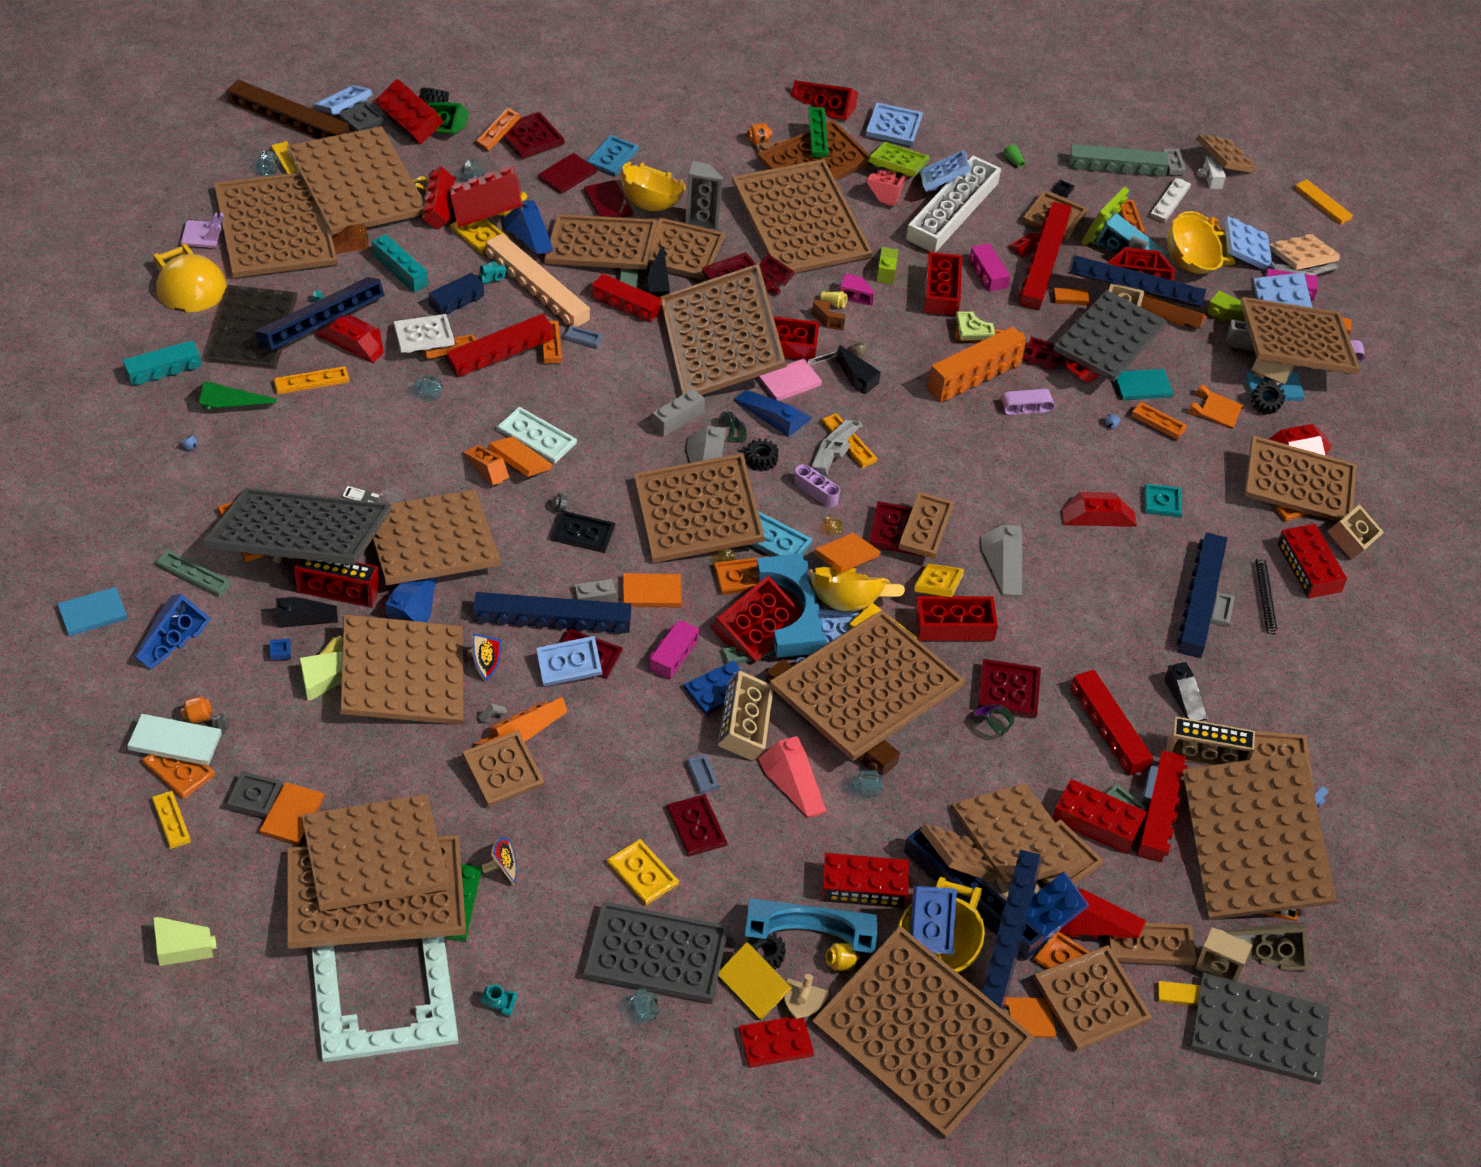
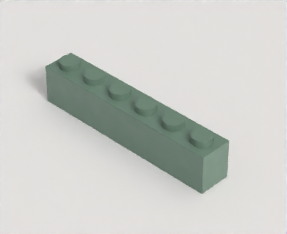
[1069,144,1169,177]

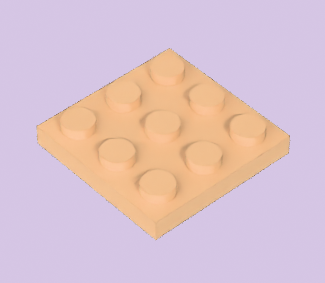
[1270,234,1340,270]

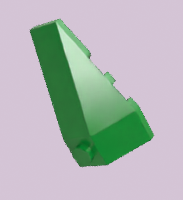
[426,102,469,134]
[199,381,277,410]

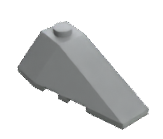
[687,426,726,463]
[981,525,1022,597]

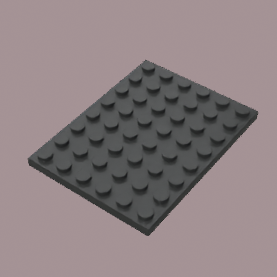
[203,488,391,565]

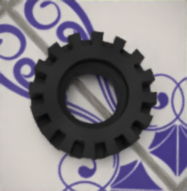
[419,87,449,103]
[1251,380,1286,414]
[745,438,779,472]
[748,933,786,970]

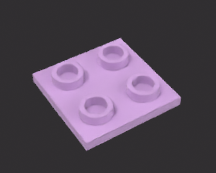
[181,213,224,248]

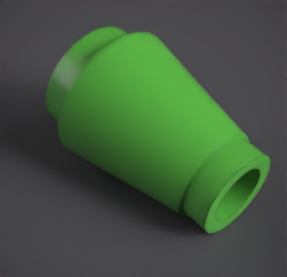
[1003,144,1025,168]

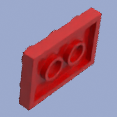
[739,1016,814,1068]

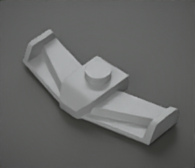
[1269,262,1338,275]
[811,420,863,477]

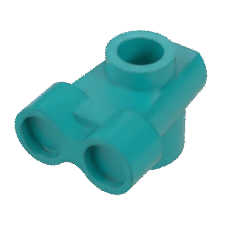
[478,262,506,284]
[480,984,518,1017]

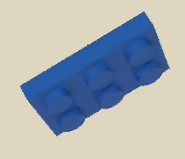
[684,660,743,715]
[1027,872,1089,944]
[910,886,957,954]

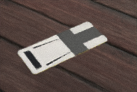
[343,486,379,502]

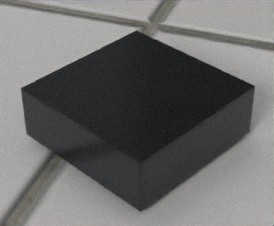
[1052,180,1075,198]

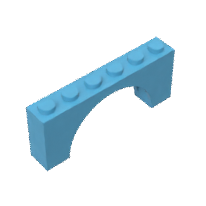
[756,553,827,658]
[745,898,877,953]

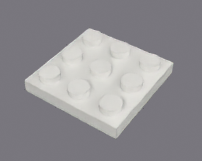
[394,314,455,353]

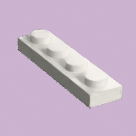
[1150,178,1191,223]

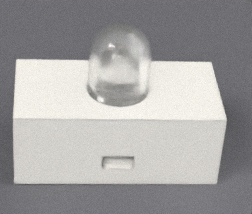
[1197,156,1226,189]

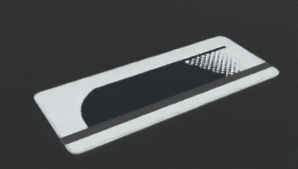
[808,351,838,365]

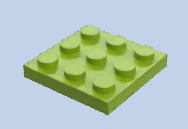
[869,142,930,177]
[1081,187,1130,246]

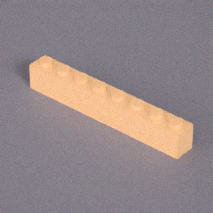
[486,234,590,327]

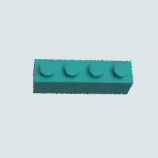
[372,234,428,293]
[123,340,202,386]

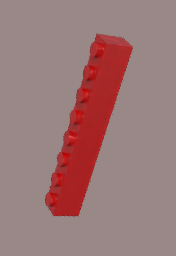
[1018,201,1072,311]

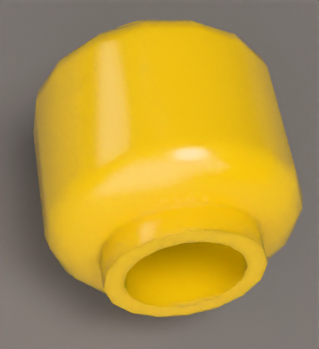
[826,943,859,971]

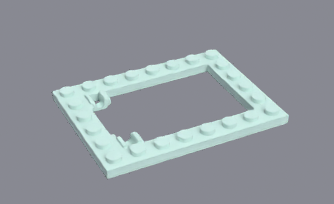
[312,936,458,1062]

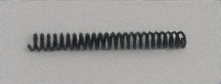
[1255,558,1278,635]

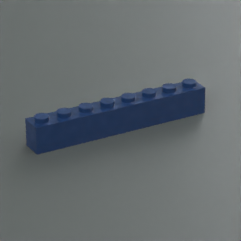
[1068,255,1207,307]
[255,277,385,350]
[1176,532,1228,658]
[473,592,632,634]
[904,827,1044,960]
[982,850,1041,1011]

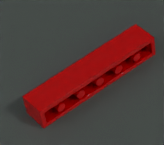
[447,313,554,377]
[1070,669,1154,776]
[1137,750,1188,862]

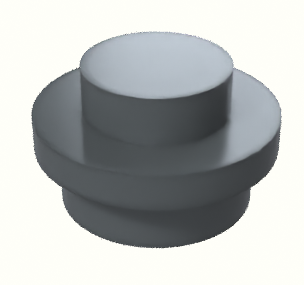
[552,493,568,512]
[212,713,229,734]

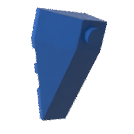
[502,200,553,254]
[734,390,812,437]
[385,577,437,623]
[134,594,211,669]

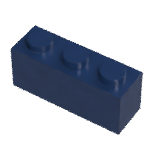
[429,272,484,315]

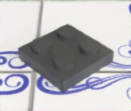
[339,101,385,132]
[227,771,282,818]

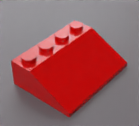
[450,166,523,227]
[710,575,803,663]

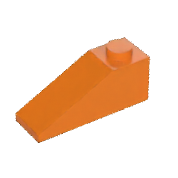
[463,445,509,485]

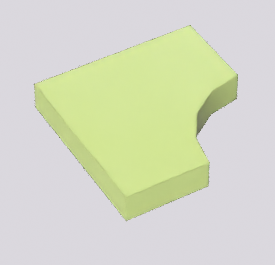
[955,312,995,340]

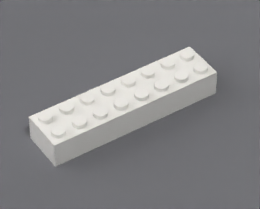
[906,156,1001,252]

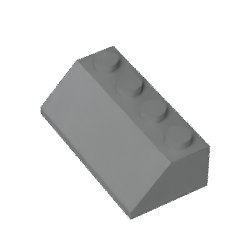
[685,161,723,231]

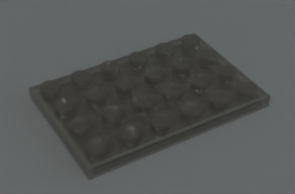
[205,285,298,370]

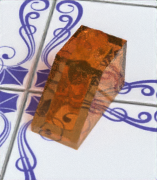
[333,223,369,254]

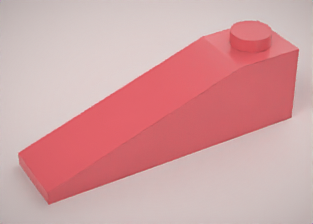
[867,168,907,206]
[758,736,826,818]

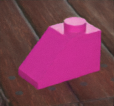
[840,273,875,306]

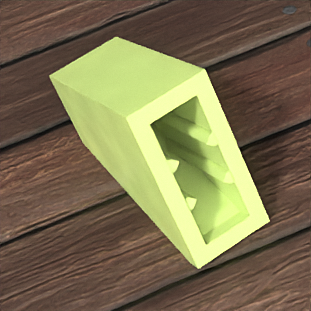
[300,651,342,701]
[154,917,217,966]

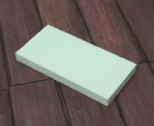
[497,407,577,464]
[127,714,222,766]

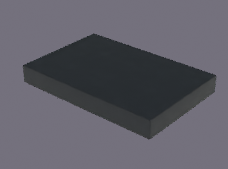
[550,510,616,553]

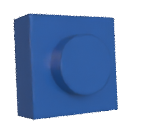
[270,639,291,660]

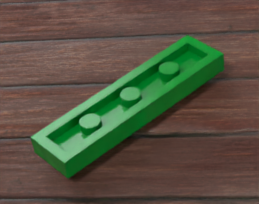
[808,107,829,158]
[445,864,482,942]

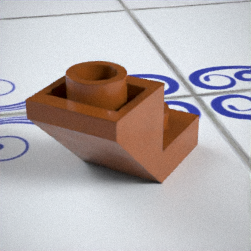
[812,299,846,331]

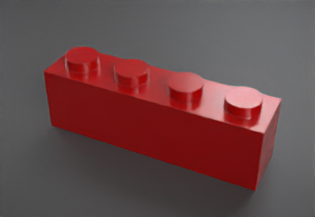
[422,166,455,230]
[591,273,662,323]

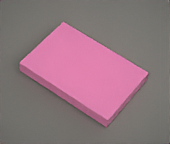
[758,359,822,401]

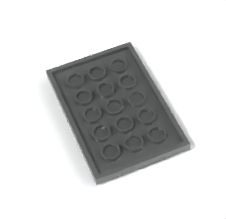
[1053,290,1167,382]
[584,901,729,1003]
[1190,973,1330,1085]

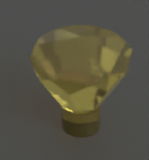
[825,516,843,535]
[717,549,735,562]

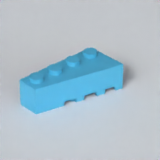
[1094,213,1169,258]

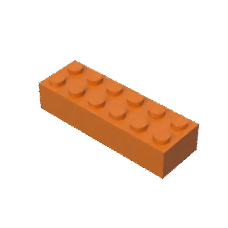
[927,327,1026,403]

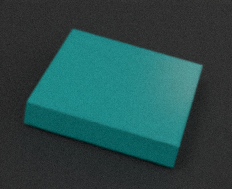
[1144,483,1182,518]

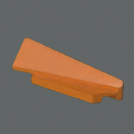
[1141,293,1207,329]
[474,697,567,747]

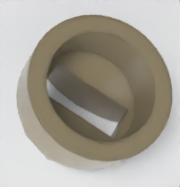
[852,341,866,356]

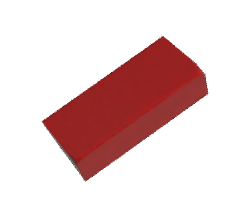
[1008,232,1040,258]

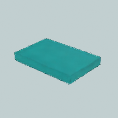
[1115,369,1174,401]

